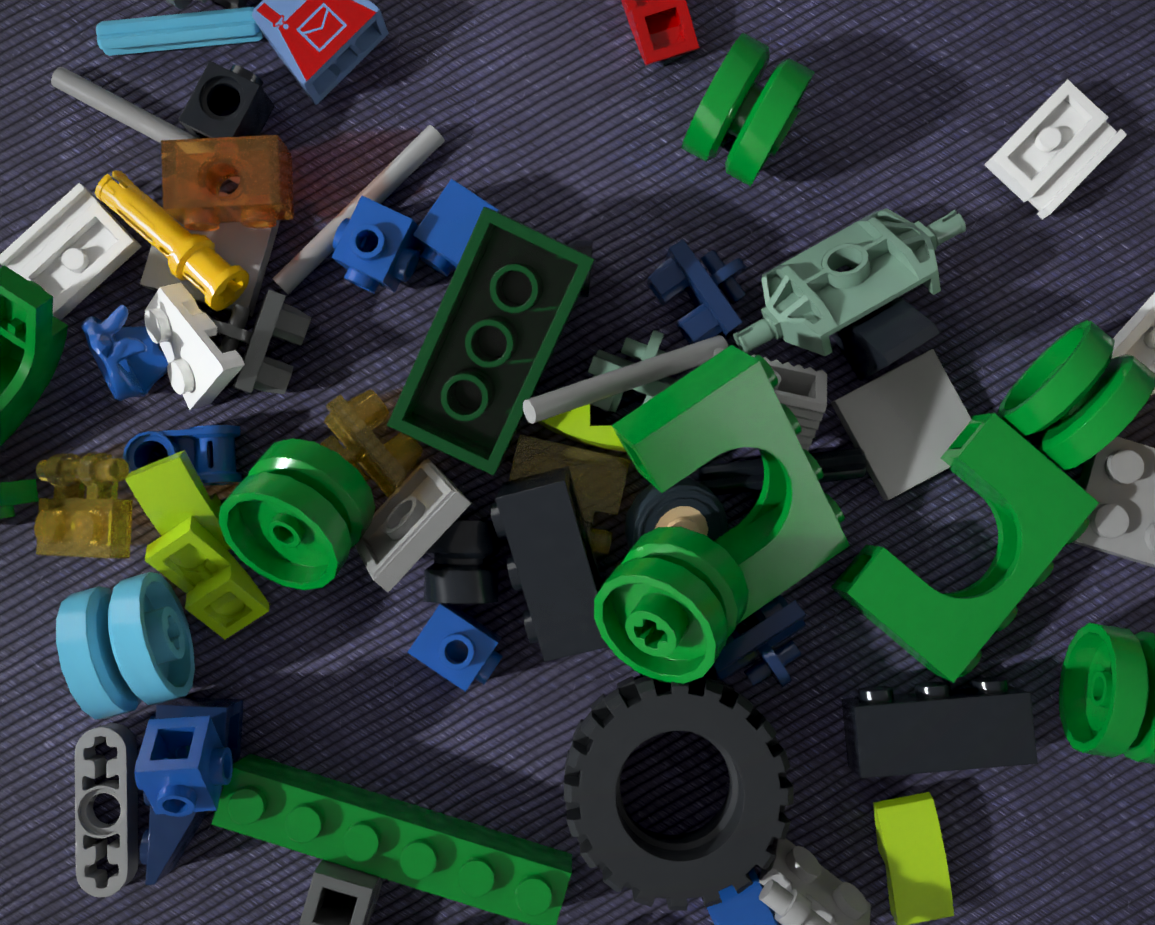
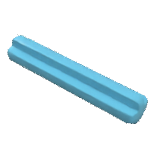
[96,7,263,56]

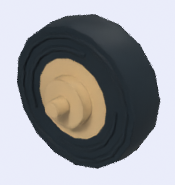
[624,478,728,550]

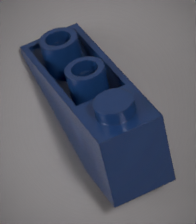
[140,697,244,885]

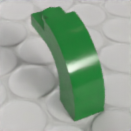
[0,265,68,446]

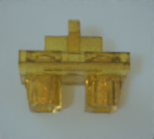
[320,389,423,497]

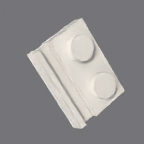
[984,80,1127,220]
[0,183,142,320]

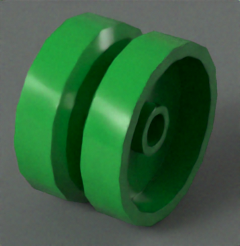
[682,33,815,187]
[997,320,1155,470]
[218,438,376,590]
[594,527,749,684]
[1059,623,1155,764]

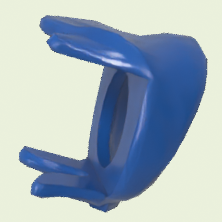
[81,305,168,401]

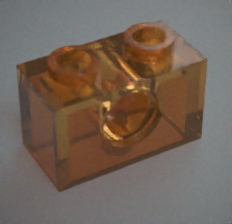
[161,135,294,231]

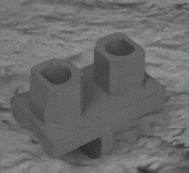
[211,289,311,394]

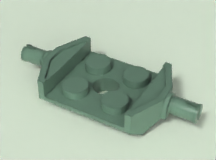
[733,208,966,356]

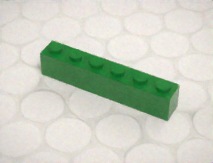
[211,754,572,925]

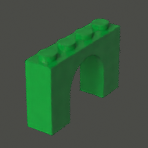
[612,345,850,623]
[831,413,1099,683]

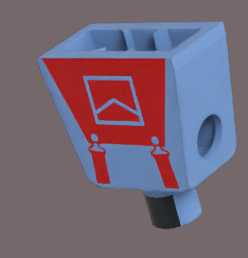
[251,0,389,105]

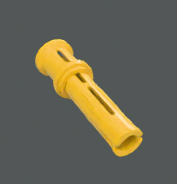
[95,170,249,311]

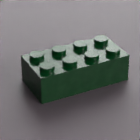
[387,207,596,476]

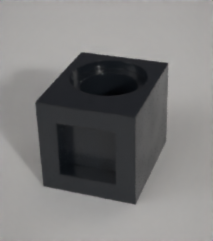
[178,61,275,163]

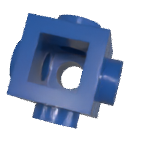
[331,196,420,294]
[134,716,233,817]

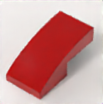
[621,0,699,66]

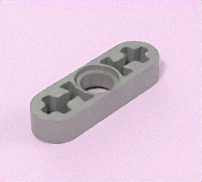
[75,723,139,897]

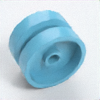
[56,572,195,720]

